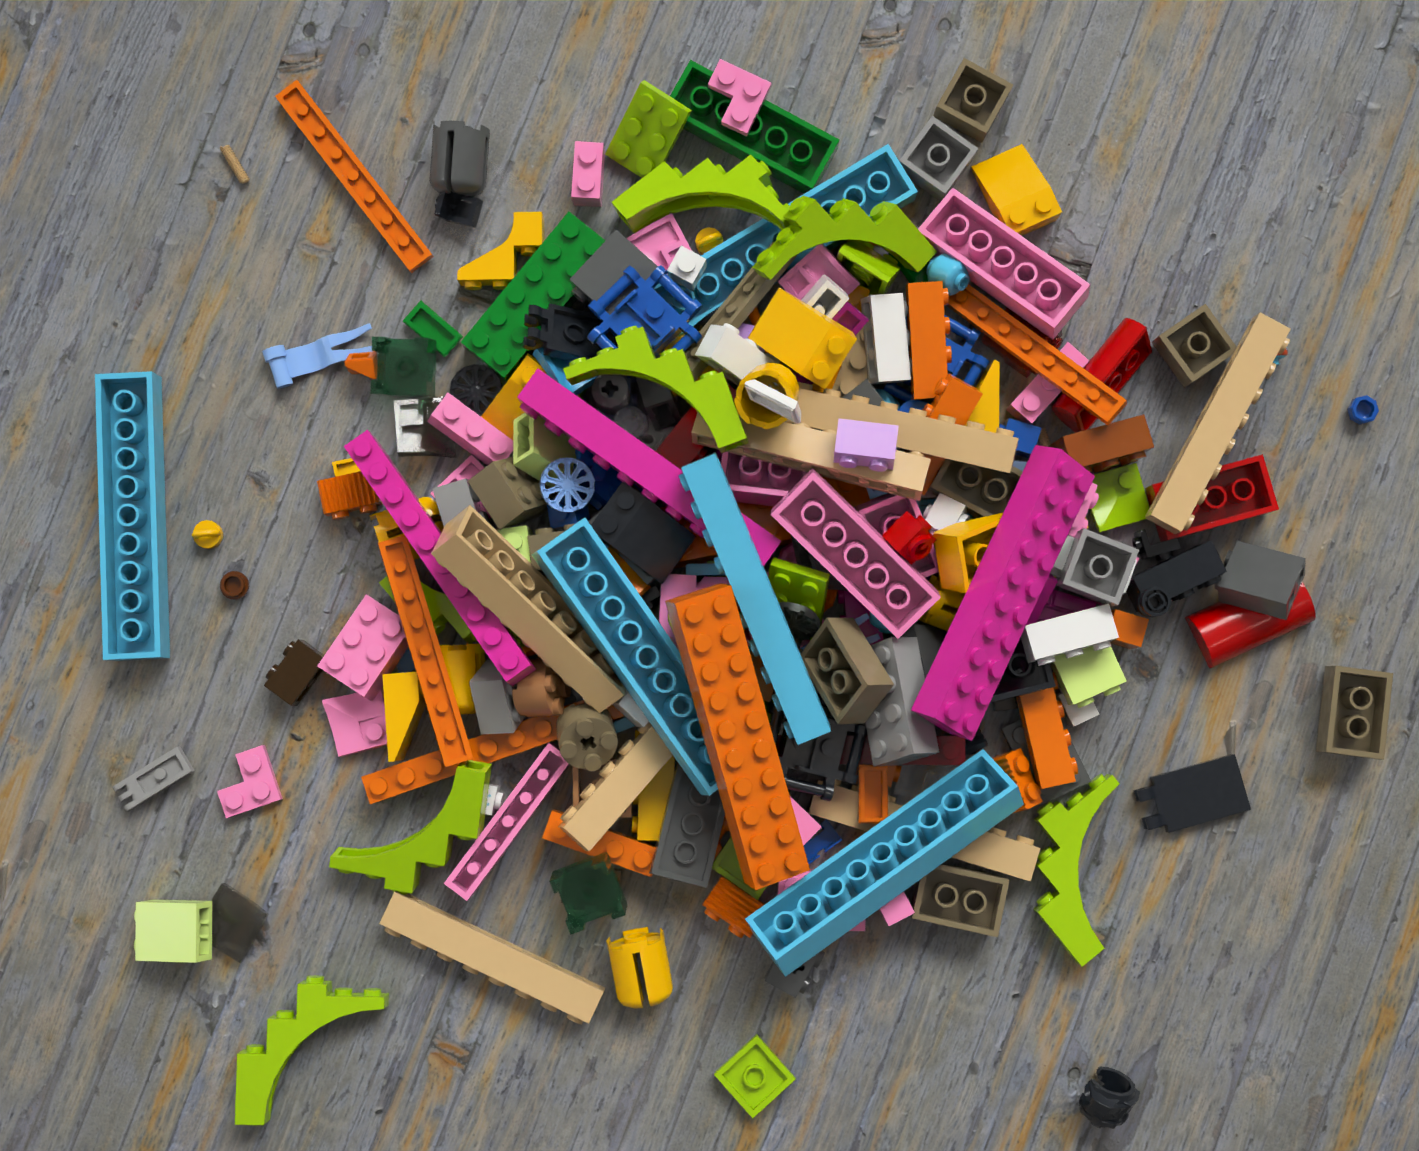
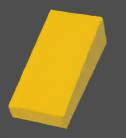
[332,458,360,477]

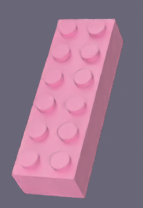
[918,188,1090,340]
[771,468,941,639]

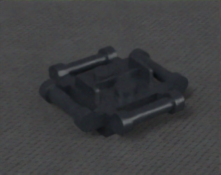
[769,693,868,801]

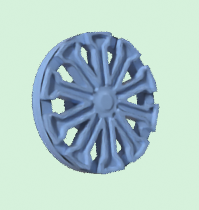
[539,457,595,512]

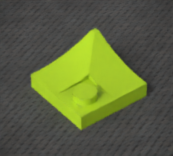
[1089,463,1150,533]

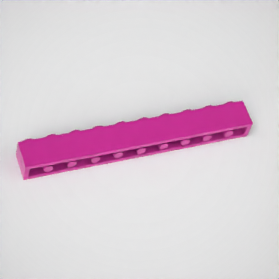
[344,430,536,686]

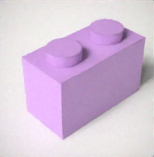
[833,419,899,472]

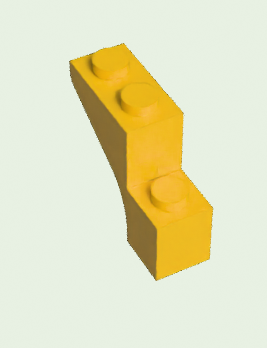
[457,212,544,290]

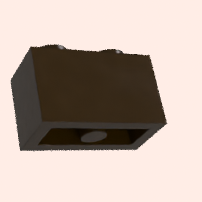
[264,639,324,706]

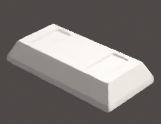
[745,379,801,424]

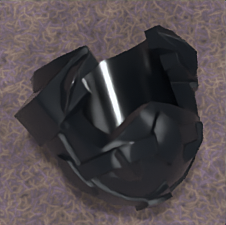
[1079,1067,1140,1129]

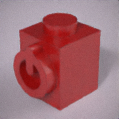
[882,511,937,565]

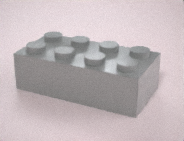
[865,637,939,767]

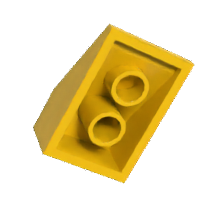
[971,144,1062,236]
[748,287,857,389]
[481,353,547,440]
[965,360,1000,433]
[933,512,1004,593]
[382,672,426,762]

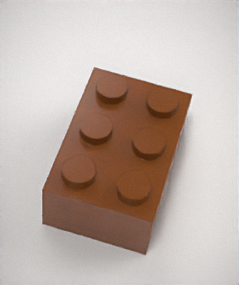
[1048,414,1154,473]

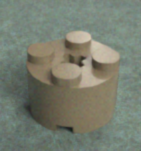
[556,701,618,771]

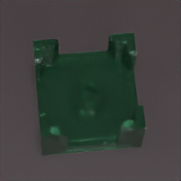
[370,336,436,397]
[549,852,628,935]

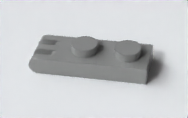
[112,746,195,812]

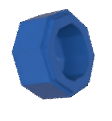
[1347,395,1379,425]

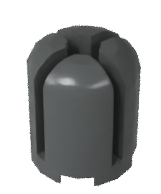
[429,120,490,197]

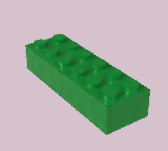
[670,60,840,194]
[461,211,606,382]

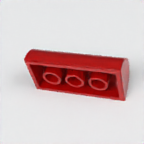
[1052,318,1152,433]
[1185,582,1316,669]

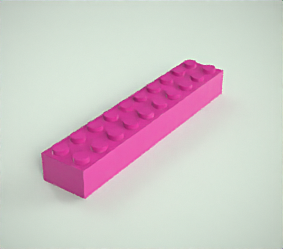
[517,368,781,566]
[911,445,1095,741]

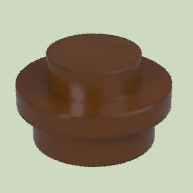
[220,571,249,600]

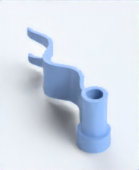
[262,323,379,389]

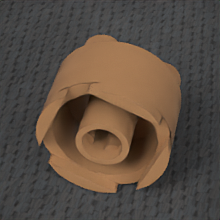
[512,658,571,717]

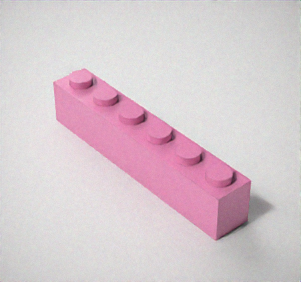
[444,742,570,901]

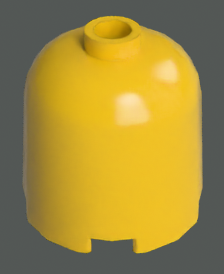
[734,363,799,429]

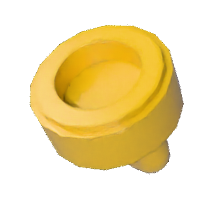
[695,227,723,255]
[192,520,223,549]

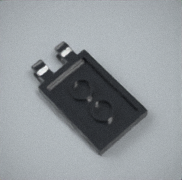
[523,303,619,361]
[1133,754,1251,833]

